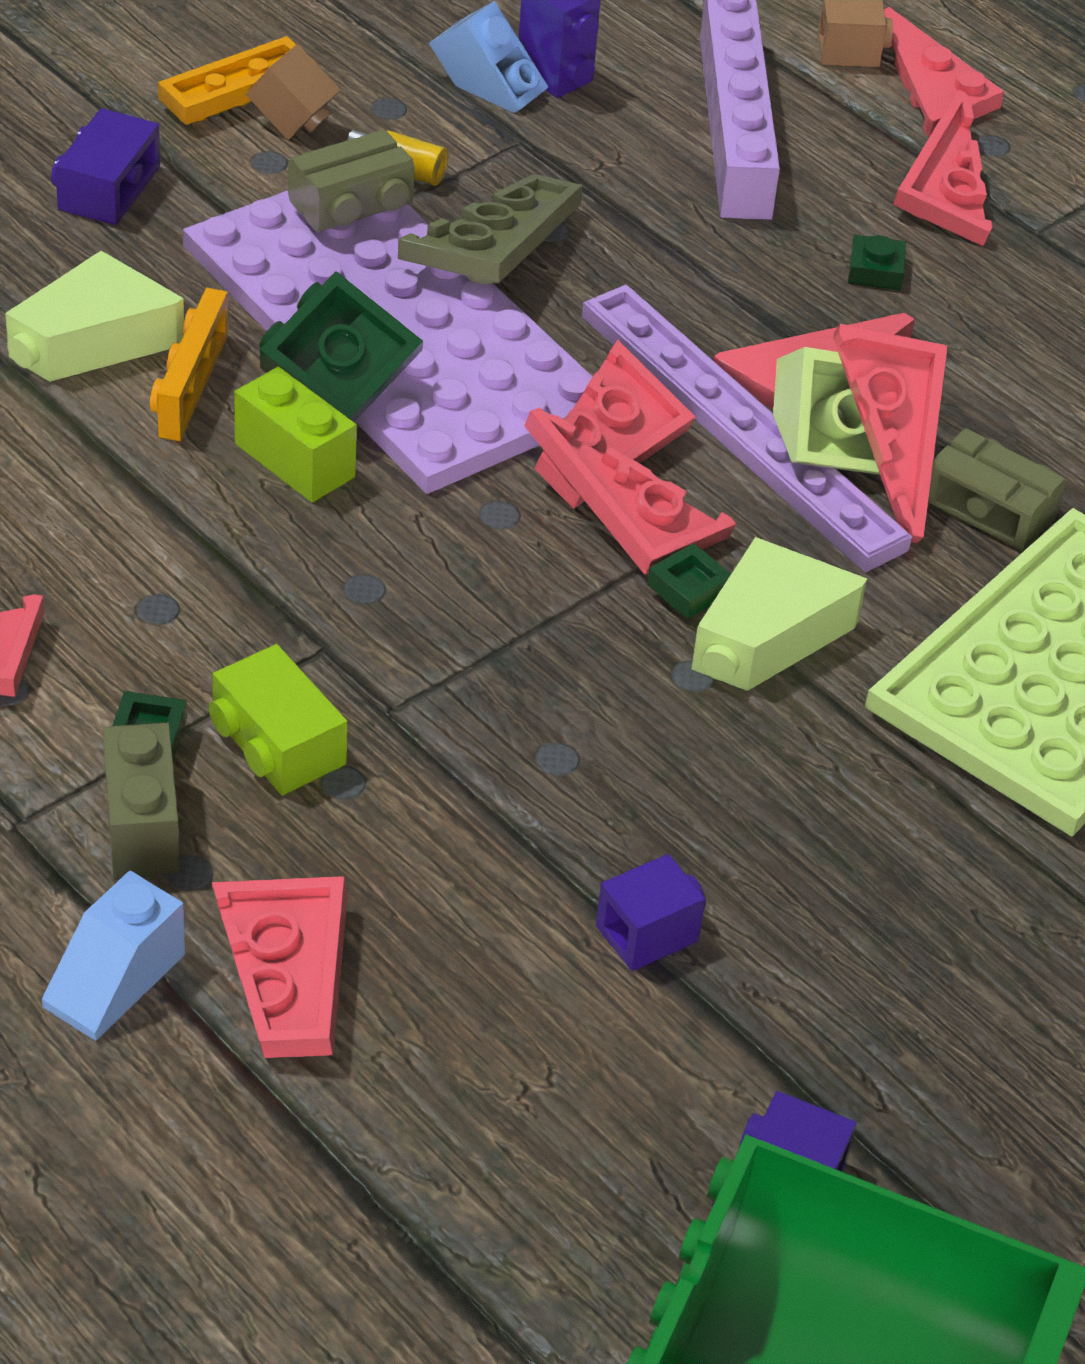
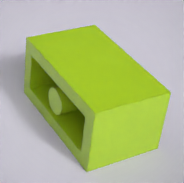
[234,366,357,503]
[209,644,348,796]

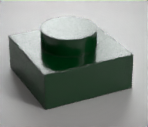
[848,234,907,291]
[647,543,731,619]
[112,691,187,762]

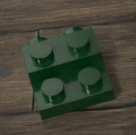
[259,271,423,422]

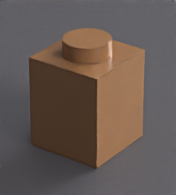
[817,0,893,67]
[245,44,341,140]

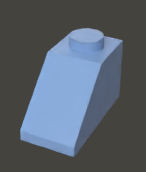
[42,871,185,1041]

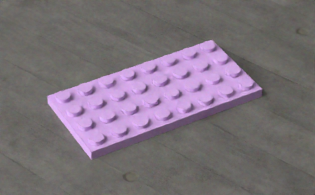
[183,190,593,494]

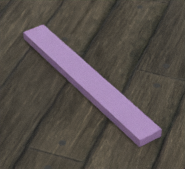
[582,284,912,573]

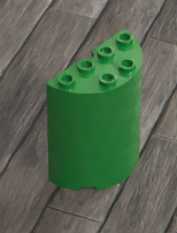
[627,1134,1085,1364]

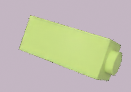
[5,251,184,382]
[691,537,867,691]

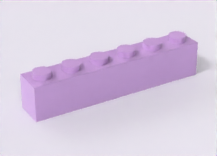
[700,0,780,220]

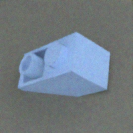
[429,1,548,113]

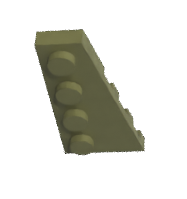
[398,174,582,284]

